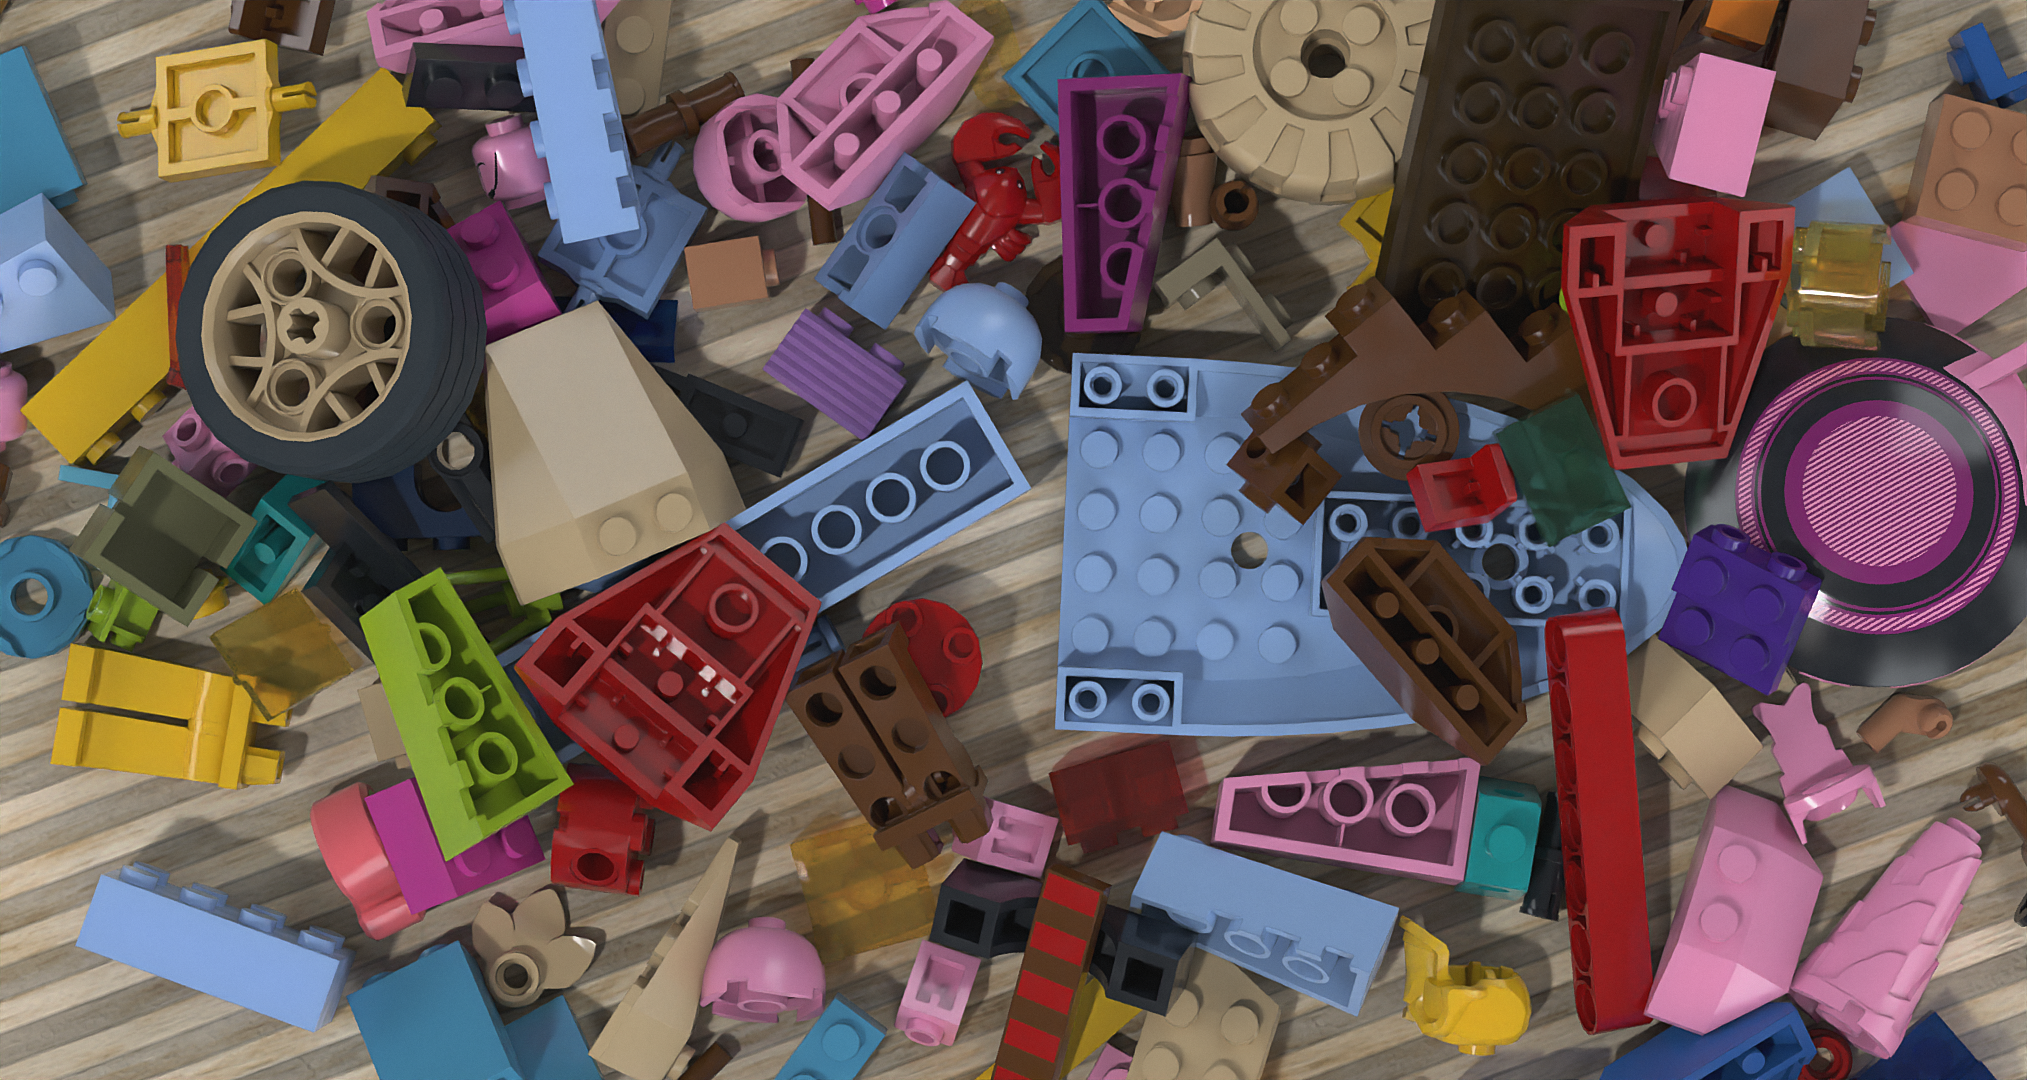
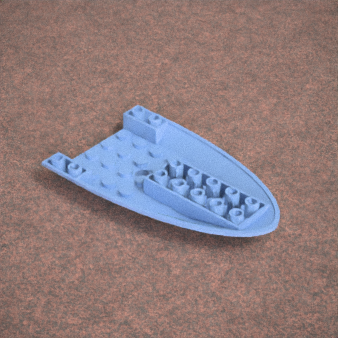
[1055,353,1688,737]

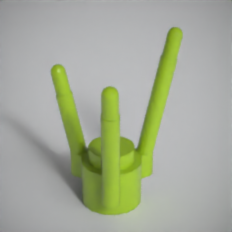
[445,567,563,656]

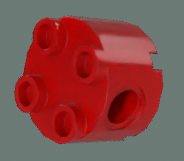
[862,598,983,718]
[551,762,656,897]

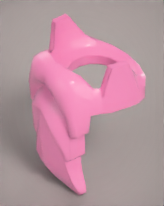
[1751,682,1886,845]

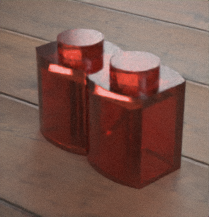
[1047,740,1189,854]

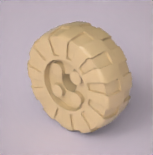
[1182,0,1435,206]

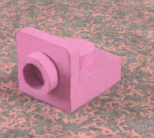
[952,796,1059,879]
[894,939,981,1046]

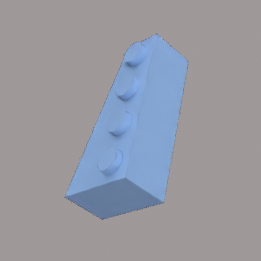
[0,193,116,353]
[1129,831,1399,1017]

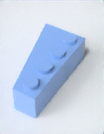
[502,0,641,244]

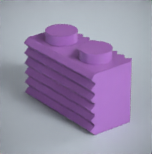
[762,307,909,441]

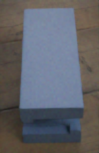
[814,151,976,330]

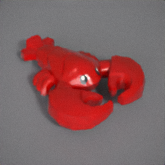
[927,112,1062,292]

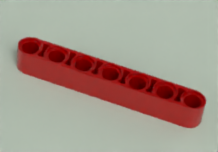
[1544,607,1653,1035]

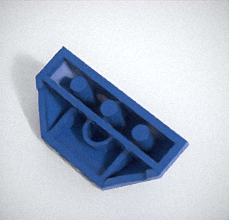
[1599,1002,1817,1080]

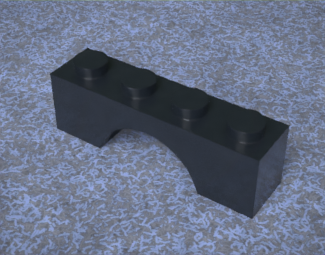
[929,858,1199,1017]

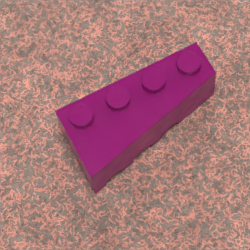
[1057,73,1192,334]

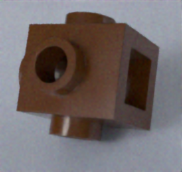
[1226,431,1342,525]

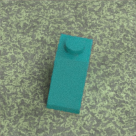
[220,474,341,607]

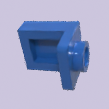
[1947,22,2027,109]

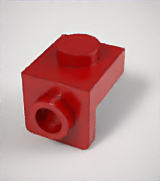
[1406,443,1517,533]

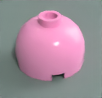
[693,93,807,223]
[700,917,826,1023]

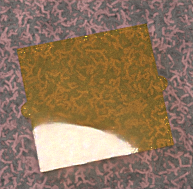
[209,588,354,722]

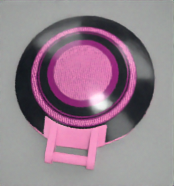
[1684,316,2027,688]

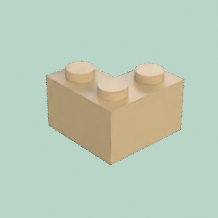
[1627,634,1764,800]

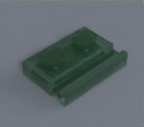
[1492,392,1631,547]

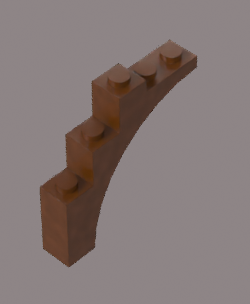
[1241,276,1608,463]

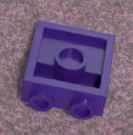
[1658,524,1823,696]

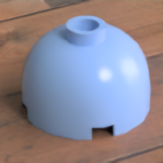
[914,282,1042,400]

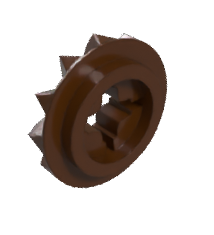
[1358,392,1460,481]

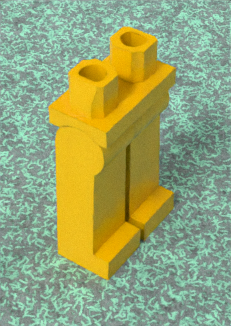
[50,643,295,790]

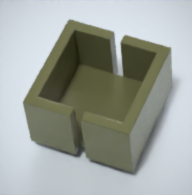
[68,446,258,627]

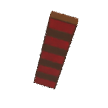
[990,862,1112,1080]

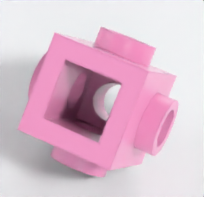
[162,405,258,498]

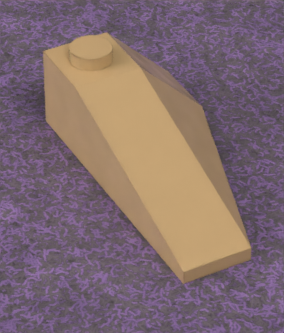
[588,834,742,1080]

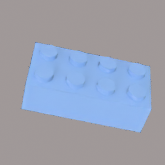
[75,861,357,1033]

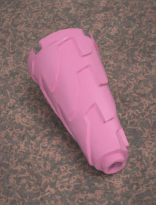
[1785,817,1982,1059]

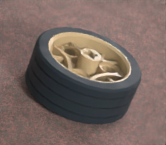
[175,180,487,483]

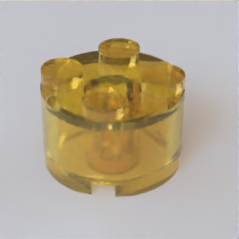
[1787,220,1891,351]

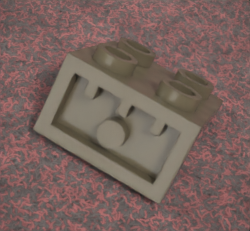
[1152,238,1293,352]

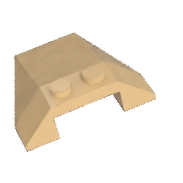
[483,300,746,605]

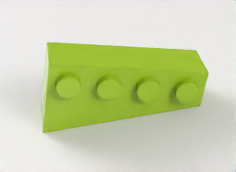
[359,567,574,862]

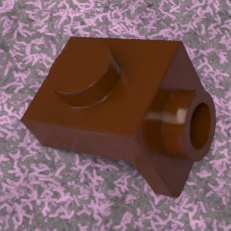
[228,0,336,56]

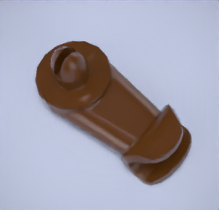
[1960,762,2027,866]

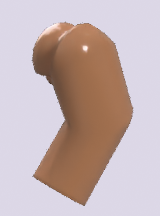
[1856,693,1953,754]

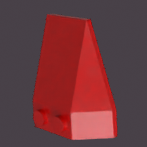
[1561,196,1795,470]
[514,522,822,832]

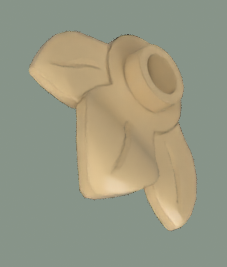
[472,888,596,1007]

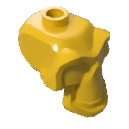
[1398,915,1532,1056]

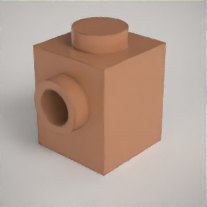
[684,236,780,313]

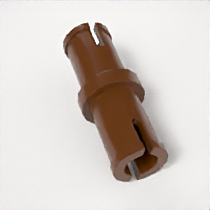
[622,71,745,159]
[1209,181,1259,231]

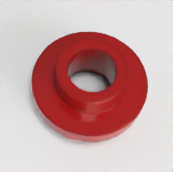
[1797,1028,1853,1080]

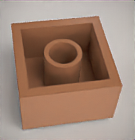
[1901,94,2027,252]

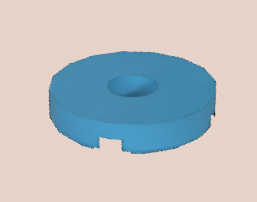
[0,535,95,659]

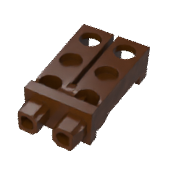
[785,621,994,869]

